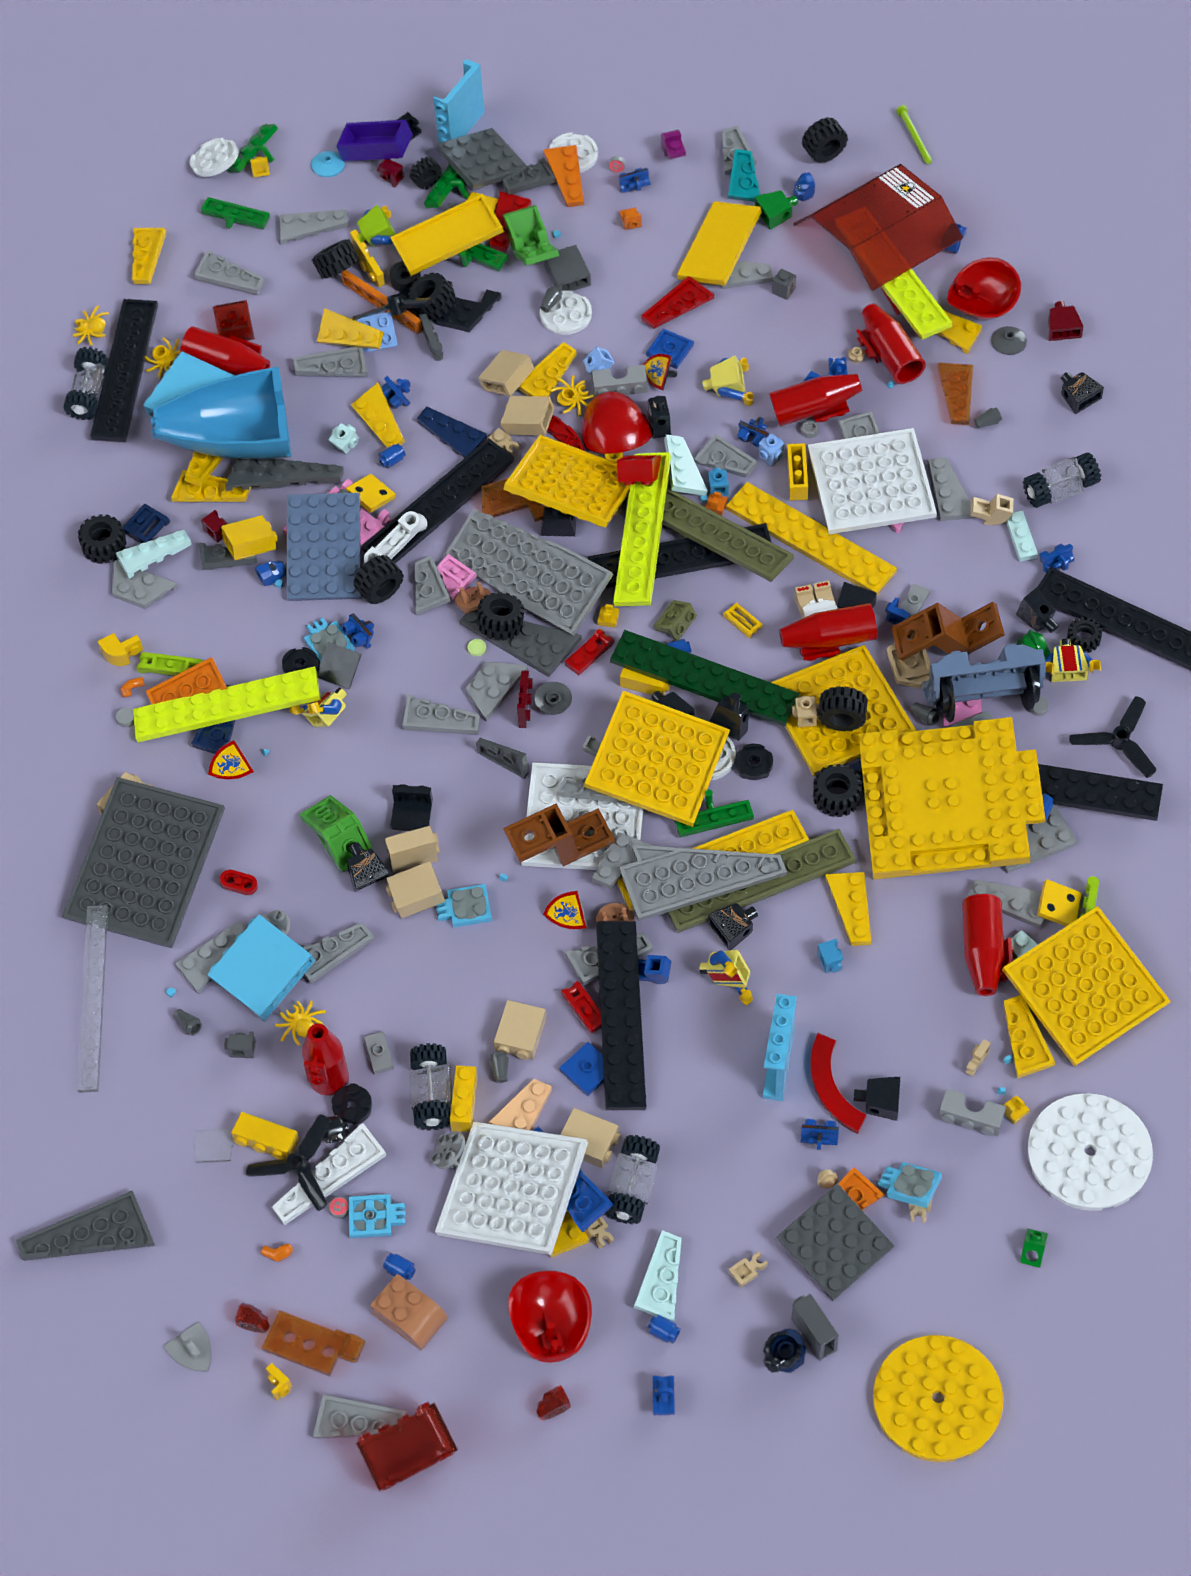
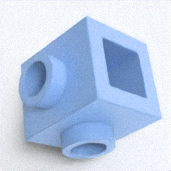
[583,346,614,375]
[759,433,784,466]

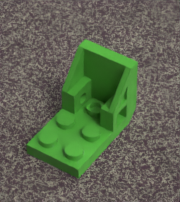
[503,205,559,266]
[299,795,373,872]

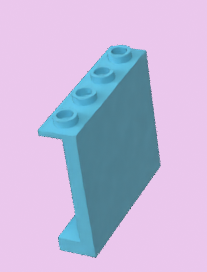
[433,59,485,143]
[143,352,234,415]
[208,914,316,1022]
[763,994,797,1101]

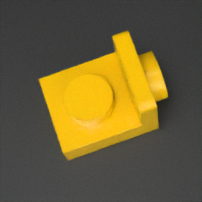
[265,1363,292,1401]

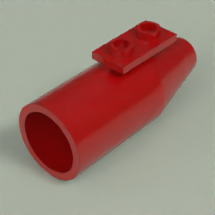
[856,303,926,384]
[180,326,271,376]
[769,374,862,427]
[779,603,877,661]
[962,894,1014,996]
[302,1023,349,1096]

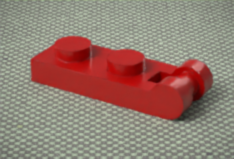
[565,629,614,676]
[560,981,601,1034]

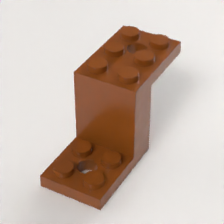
[891,602,1005,661]
[503,803,615,866]

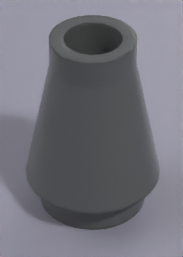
[540,286,562,313]
[974,407,1002,429]
[911,702,940,725]
[173,1009,202,1036]
[489,1052,509,1083]

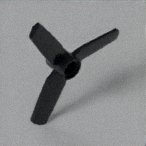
[352,290,432,321]
[1069,696,1157,778]
[246,1114,331,1211]

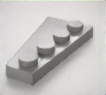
[280,209,349,245]
[194,249,265,295]
[293,347,368,377]
[928,457,976,521]
[403,694,480,735]
[967,880,1045,929]
[175,920,247,994]
[303,923,374,984]
[565,932,653,985]

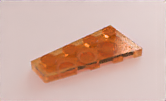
[937,362,973,425]

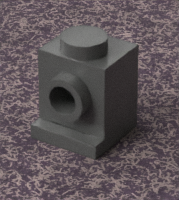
[224,1031,256,1058]

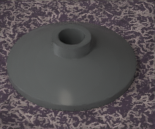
[991,326,1027,355]
[534,682,572,715]

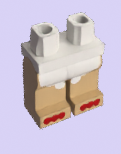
[794,580,838,618]

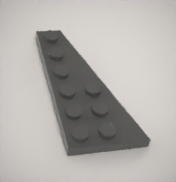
[226,458,344,491]
[459,610,582,677]
[16,1190,155,1261]

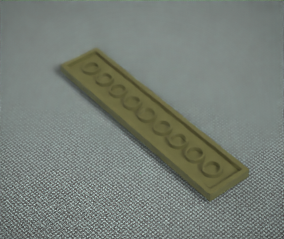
[662,488,794,582]
[667,829,856,933]

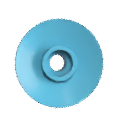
[311,151,345,177]

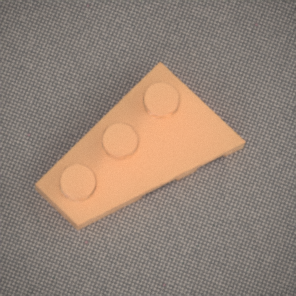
[489,1079,552,1131]

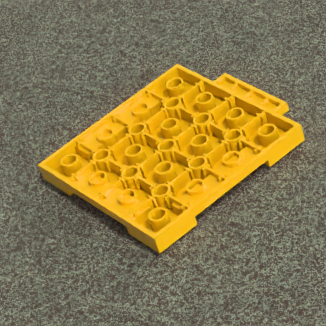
[858,717,1045,880]

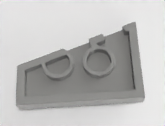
[721,261,773,289]
[693,434,758,477]
[592,832,652,889]

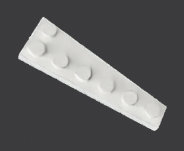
[272,1123,387,1225]

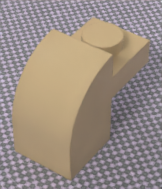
[970,494,1013,525]

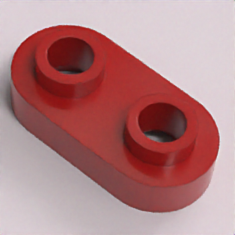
[220,869,258,895]

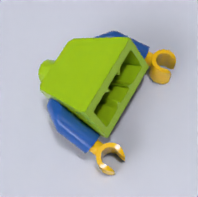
[357,204,396,247]

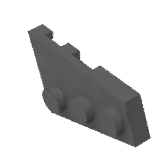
[502,157,556,195]
[476,738,528,779]

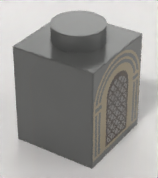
[772,268,796,300]

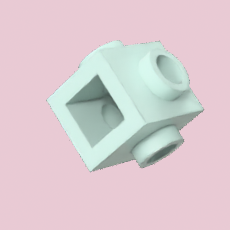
[329,423,359,455]

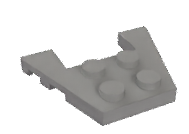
[557,734,618,802]

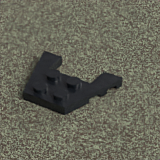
[436,281,501,332]

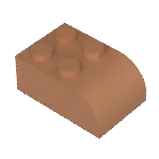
[370,1274,448,1351]

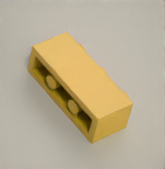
[787,443,808,501]
[450,1066,478,1132]
[231,1112,300,1160]

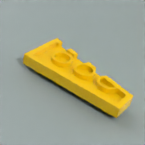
[825,872,871,946]
[1003,995,1055,1079]

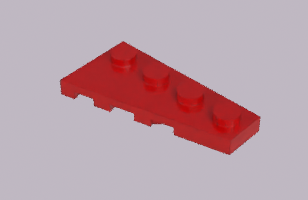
[490,191,531,253]
[641,276,714,329]

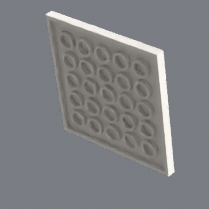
[808,428,937,534]
[521,763,644,870]
[435,1122,588,1255]

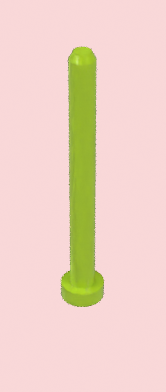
[896,105,932,164]

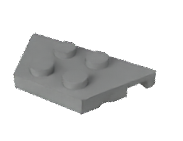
[112,560,178,609]
[466,662,528,721]

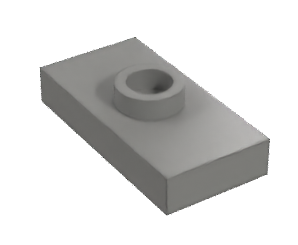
[899,584,930,617]
[364,1031,394,1074]

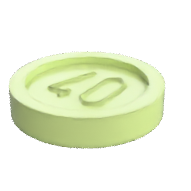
[468,639,486,656]

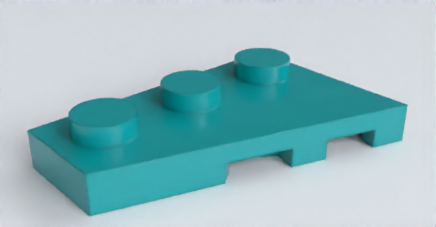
[728,149,761,202]

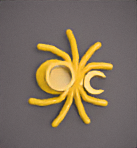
[72,306,109,346]
[145,337,180,378]
[550,375,594,416]
[275,1000,326,1046]

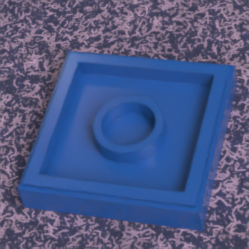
[646,328,694,369]

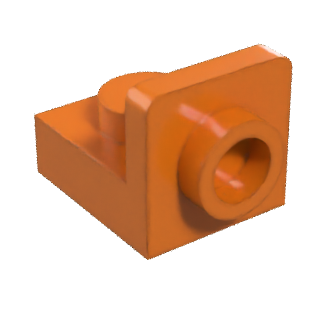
[620,207,642,230]

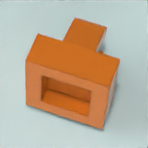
[705,492,728,516]

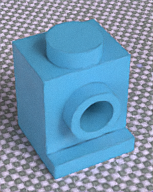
[708,468,729,496]
[817,939,843,973]

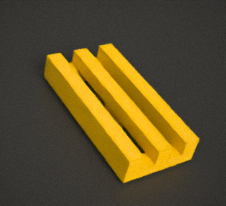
[723,602,763,638]

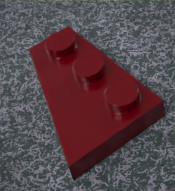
[517,670,533,728]

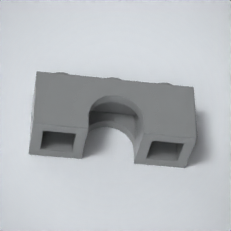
[592,365,647,397]
[939,1088,1006,1136]

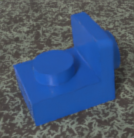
[885,597,910,625]

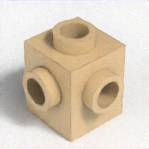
[792,696,819,727]

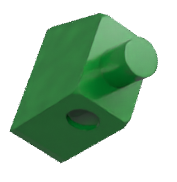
[755,190,798,230]

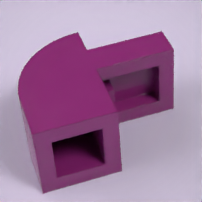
[661,129,686,159]

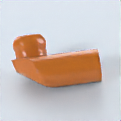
[120,677,145,697]
[261,1243,293,1262]

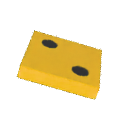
[345,474,396,513]
[1037,879,1082,926]

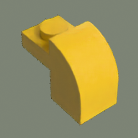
[97,633,143,666]

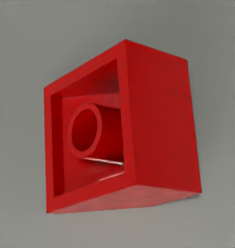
[617,455,661,485]

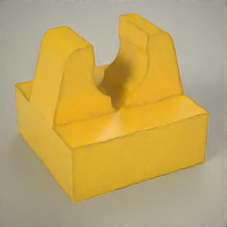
[251,156,270,178]
[598,604,619,628]
[1003,1095,1030,1124]

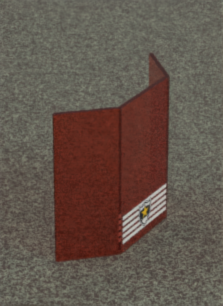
[793,163,963,291]

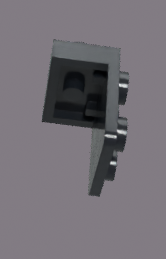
[390,784,433,831]

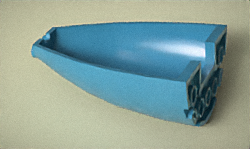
[151,367,291,459]

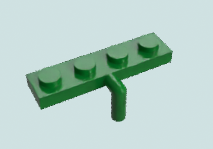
[227,124,278,173]
[424,164,469,208]
[201,197,270,230]
[458,243,508,271]
[674,789,754,838]

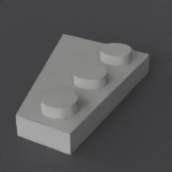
[722,125,756,176]
[415,556,451,616]

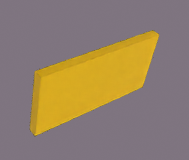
[390,193,504,276]
[677,201,762,286]

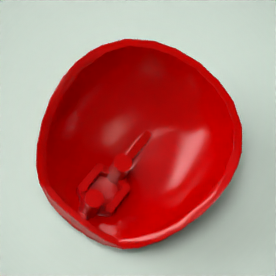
[947,257,1021,320]
[581,392,652,454]
[508,1271,592,1363]

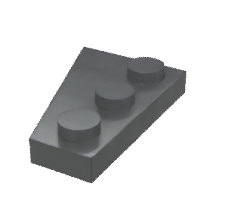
[199,542,257,570]

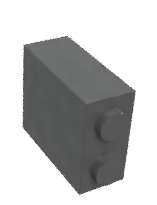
[544,245,591,291]
[792,1293,839,1361]

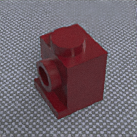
[377,159,404,188]
[201,510,227,543]

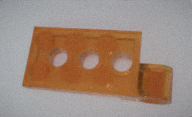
[262,1310,366,1376]

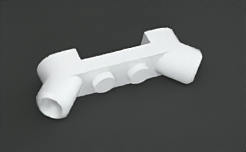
[364,511,427,564]

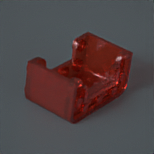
[356,1402,458,1493]

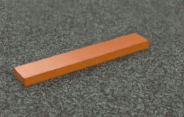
[341,270,422,334]

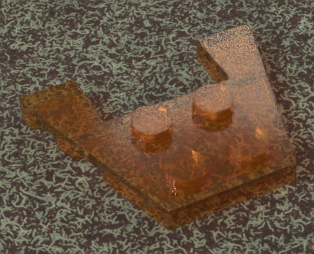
[481,478,544,522]

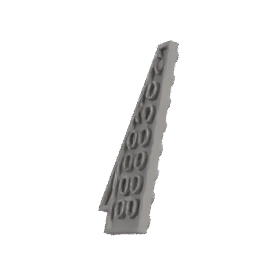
[619,845,787,921]

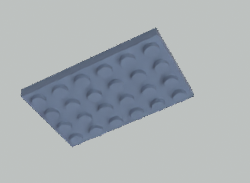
[287,493,361,601]

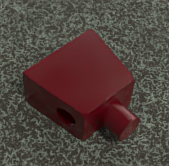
[1048,301,1084,341]

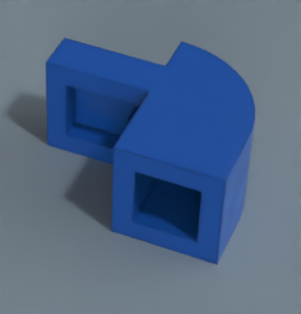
[638,955,672,984]

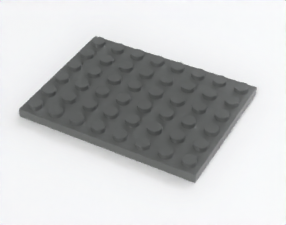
[62,777,225,948]

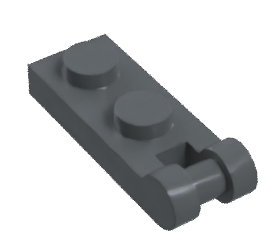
[419,313,443,361]

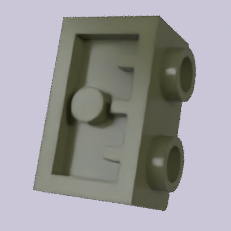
[654,600,697,641]

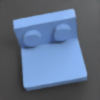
[357,312,397,353]

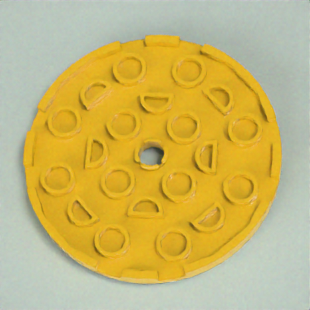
[873,1335,1003,1462]

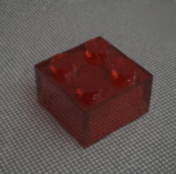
[213,300,255,341]

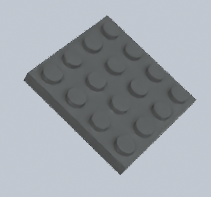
[436,128,528,190]
[776,1183,894,1301]

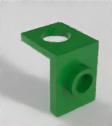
[1020,1228,1048,1268]

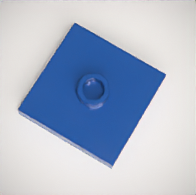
[559,1042,604,1096]

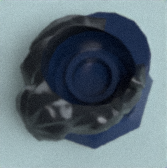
[763,1329,806,1373]

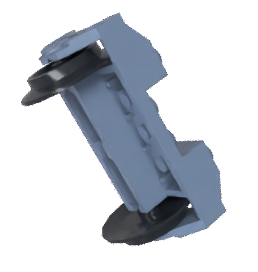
[921,643,1046,723]

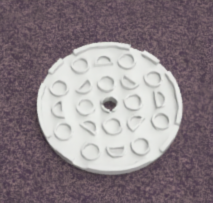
[1027,1093,1153,1211]

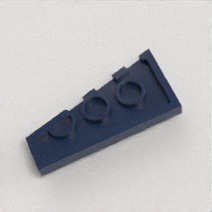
[417,406,487,458]
[191,684,235,754]

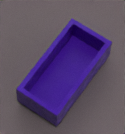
[336,120,413,161]

